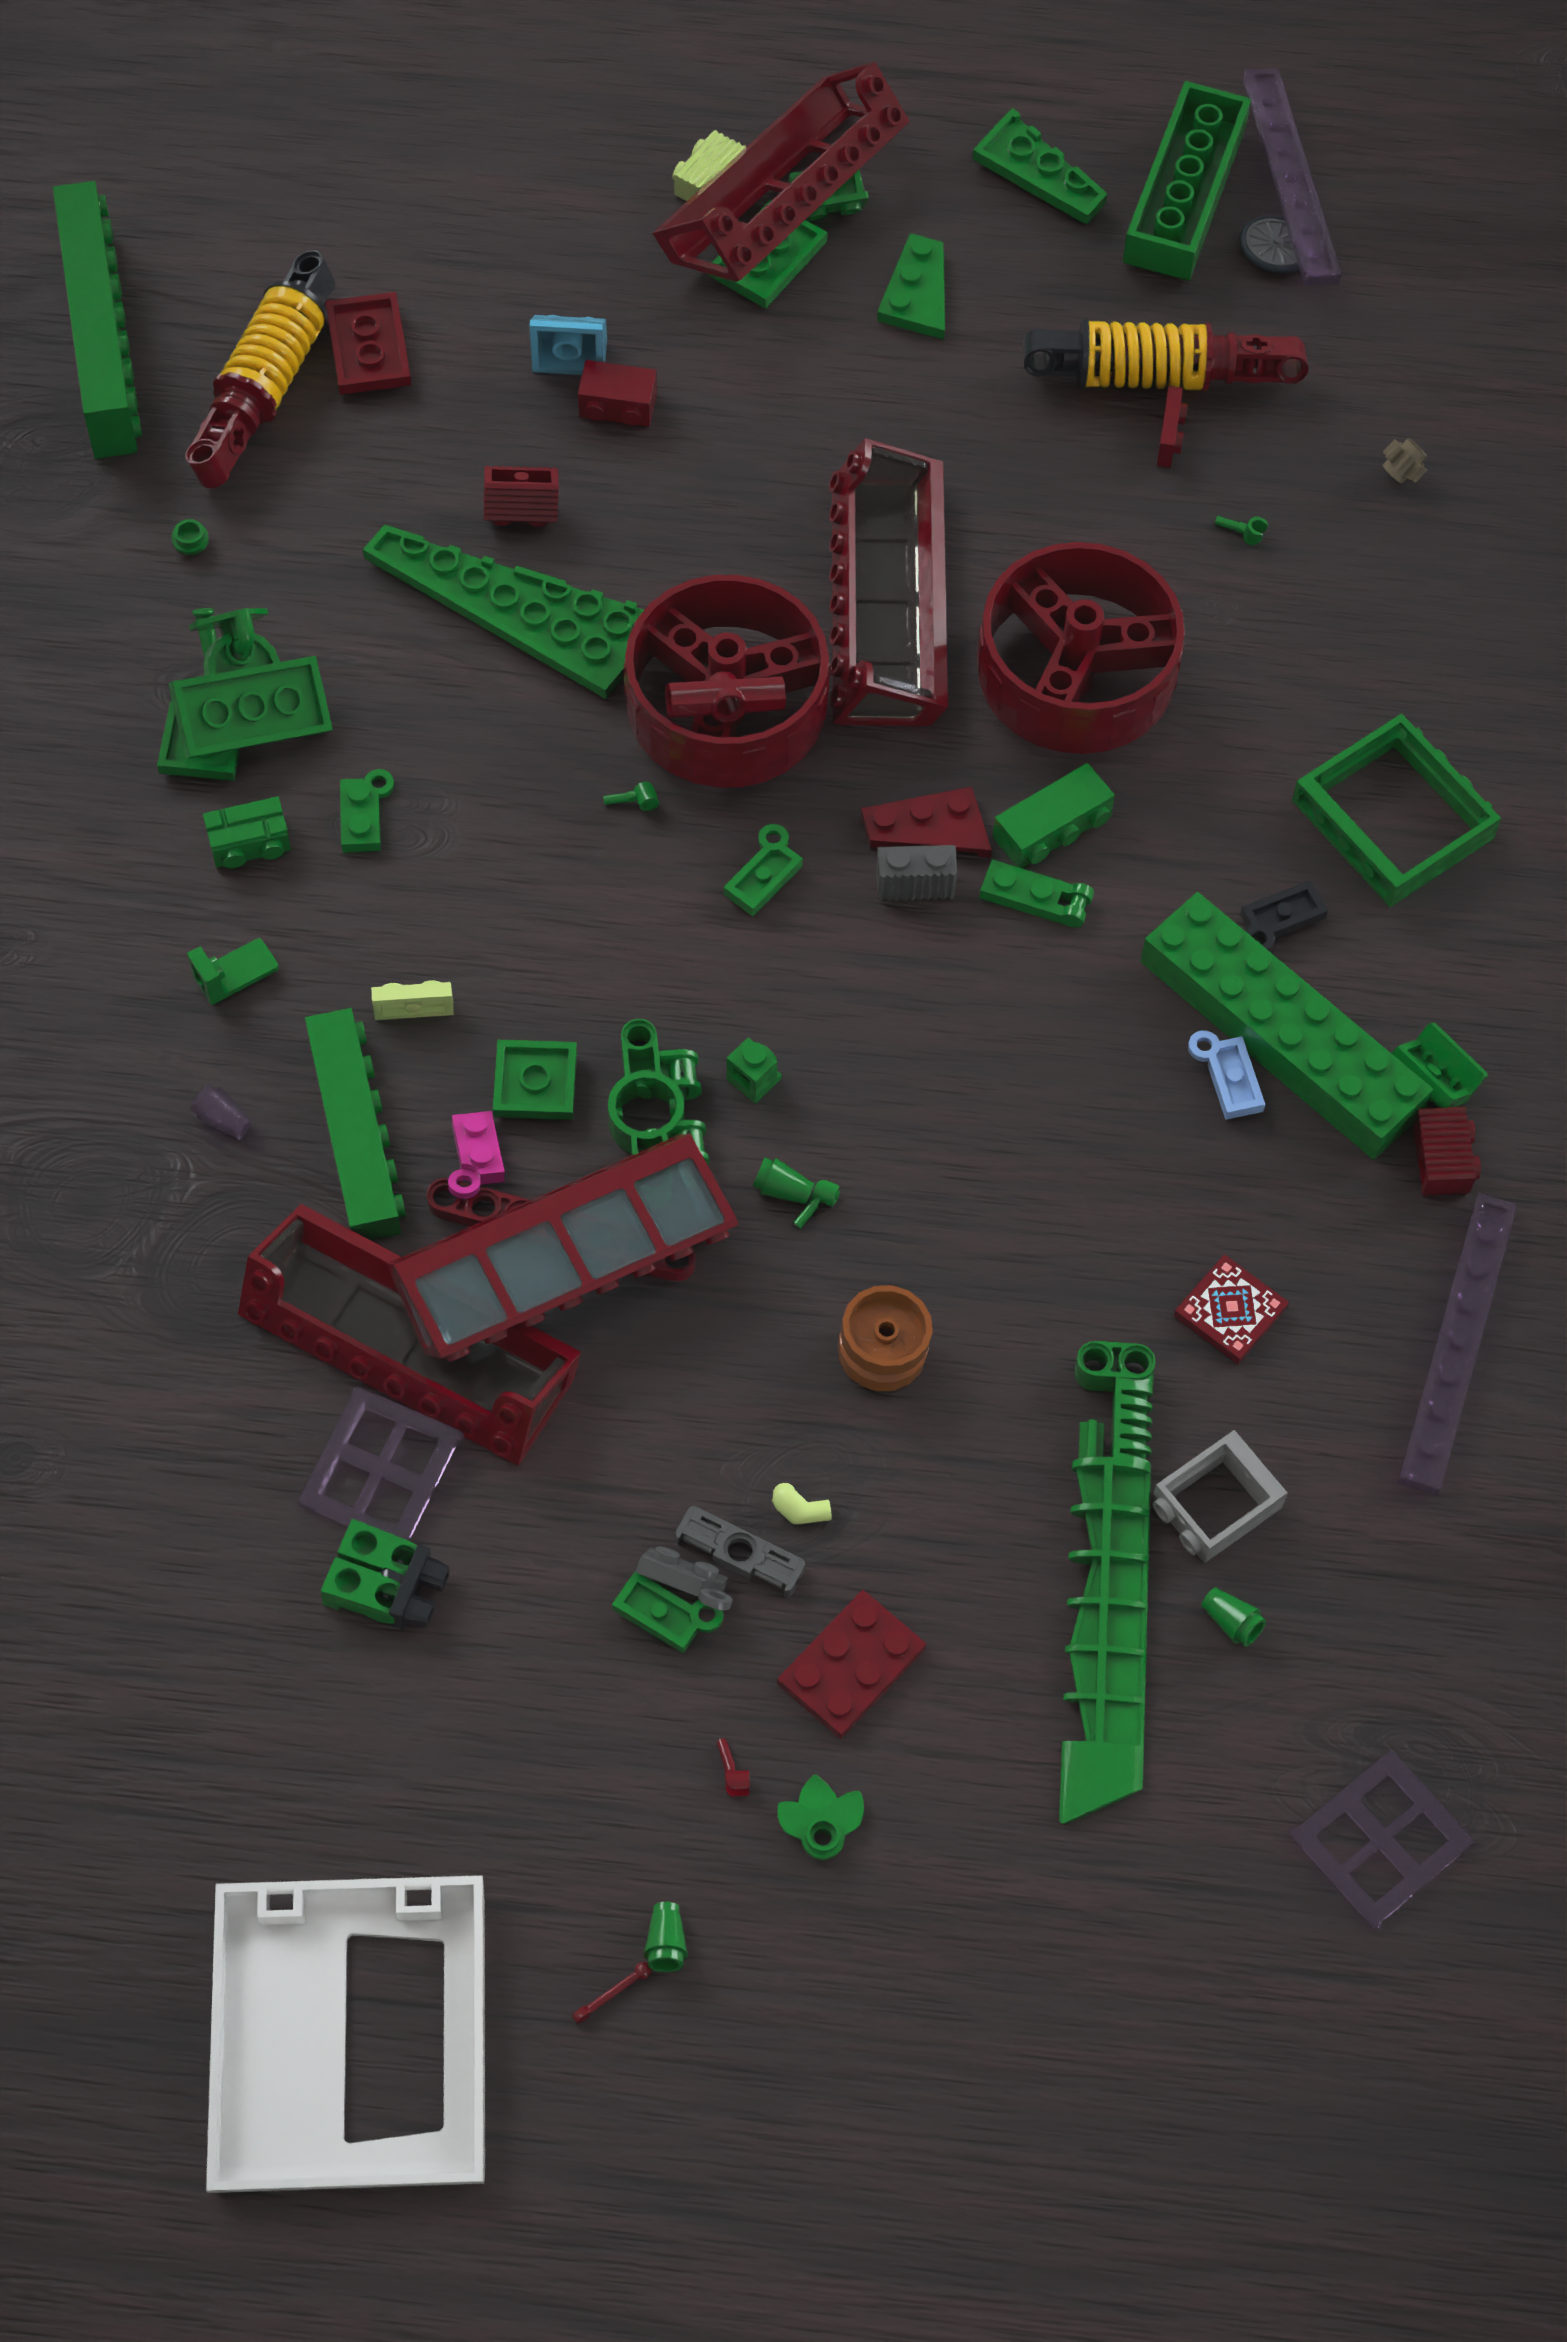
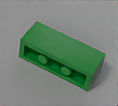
[992,763,1115,868]

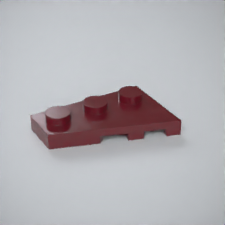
[861,786,992,858]

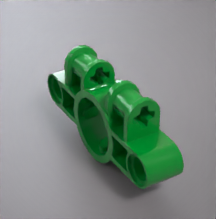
[608,1019,710,1210]

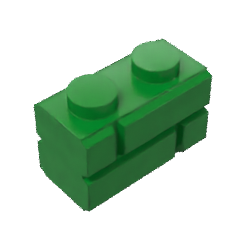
[203,796,291,869]

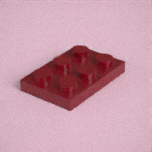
[325,292,411,395]
[777,1589,927,1740]

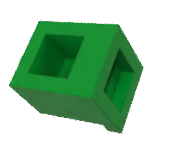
[726,1037,782,1104]

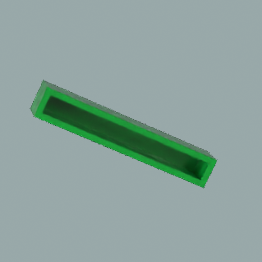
[305,1008,406,1240]

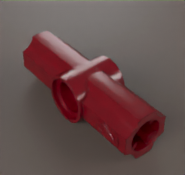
[665,671,786,723]

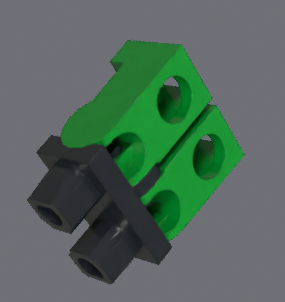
[320,1518,450,1630]

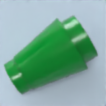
[752,1157,815,1205]
[1201,1587,1266,1647]
[643,1902,688,1972]

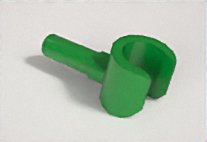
[1215,516,1268,545]
[603,782,659,811]
[793,1180,840,1229]

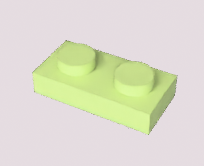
[371,980,454,1020]

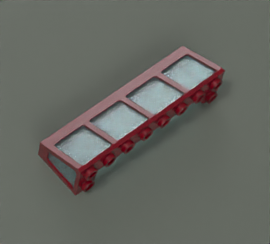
[386,1134,739,1362]

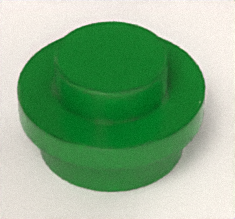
[171,519,209,555]

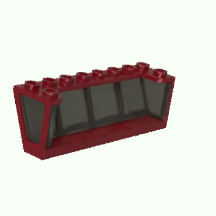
[829,438,948,726]
[237,1204,581,1466]

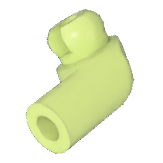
[772,1483,832,1525]

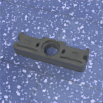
[676,1506,805,1598]

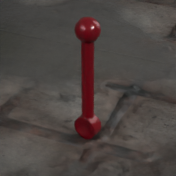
[572,1962,652,2024]

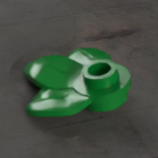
[778,1774,864,1860]

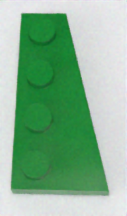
[972,107,1107,225]

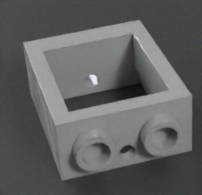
[1152,1430,1288,1564]

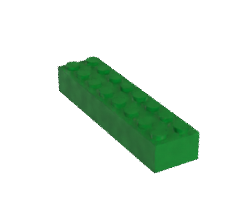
[53,181,143,459]
[1140,891,1434,1160]

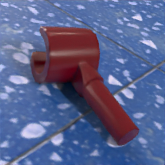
[716,1738,750,1796]

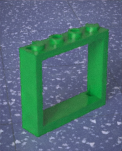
[1292,713,1501,907]

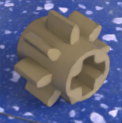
[1382,438,1428,484]

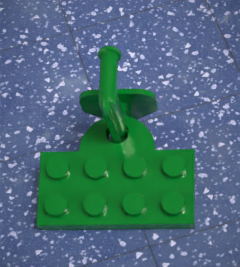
[168,608,333,759]

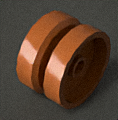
[837,1285,933,1391]

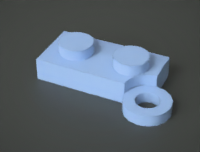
[1188,1031,1265,1120]

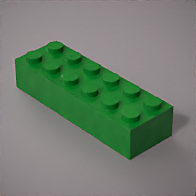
[1122,81,1252,281]

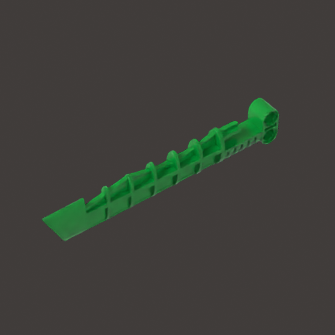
[1059,1341,1156,1825]

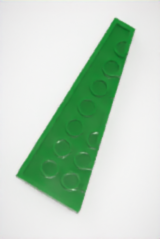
[362,525,644,699]

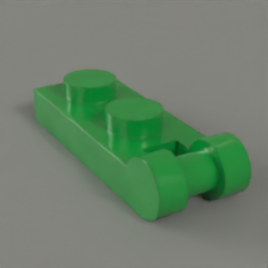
[979,859,1094,928]

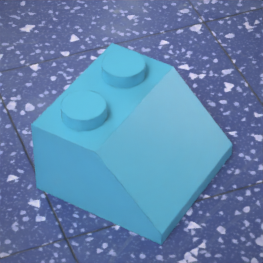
[529,315,607,375]

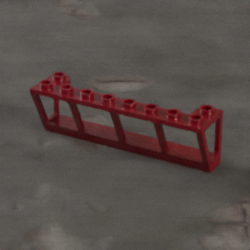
[652,61,910,282]

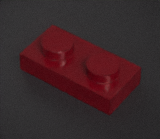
[1156,386,1188,468]

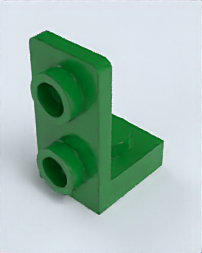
[187,938,279,1006]

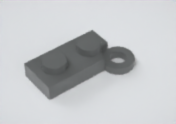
[636,1546,733,1610]

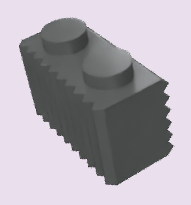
[876,845,957,902]

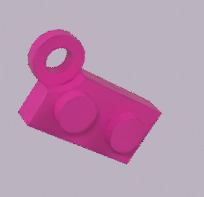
[448,1111,505,1199]

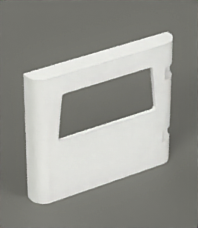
[206,1876,485,2193]

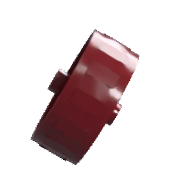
[977,542,1185,754]
[624,575,830,788]

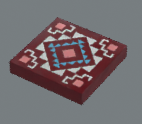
[1174,1254,1289,1365]

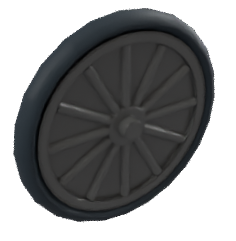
[1239,215,1312,273]

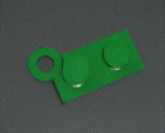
[340,769,395,853]
[723,824,803,917]
[612,1571,723,1654]

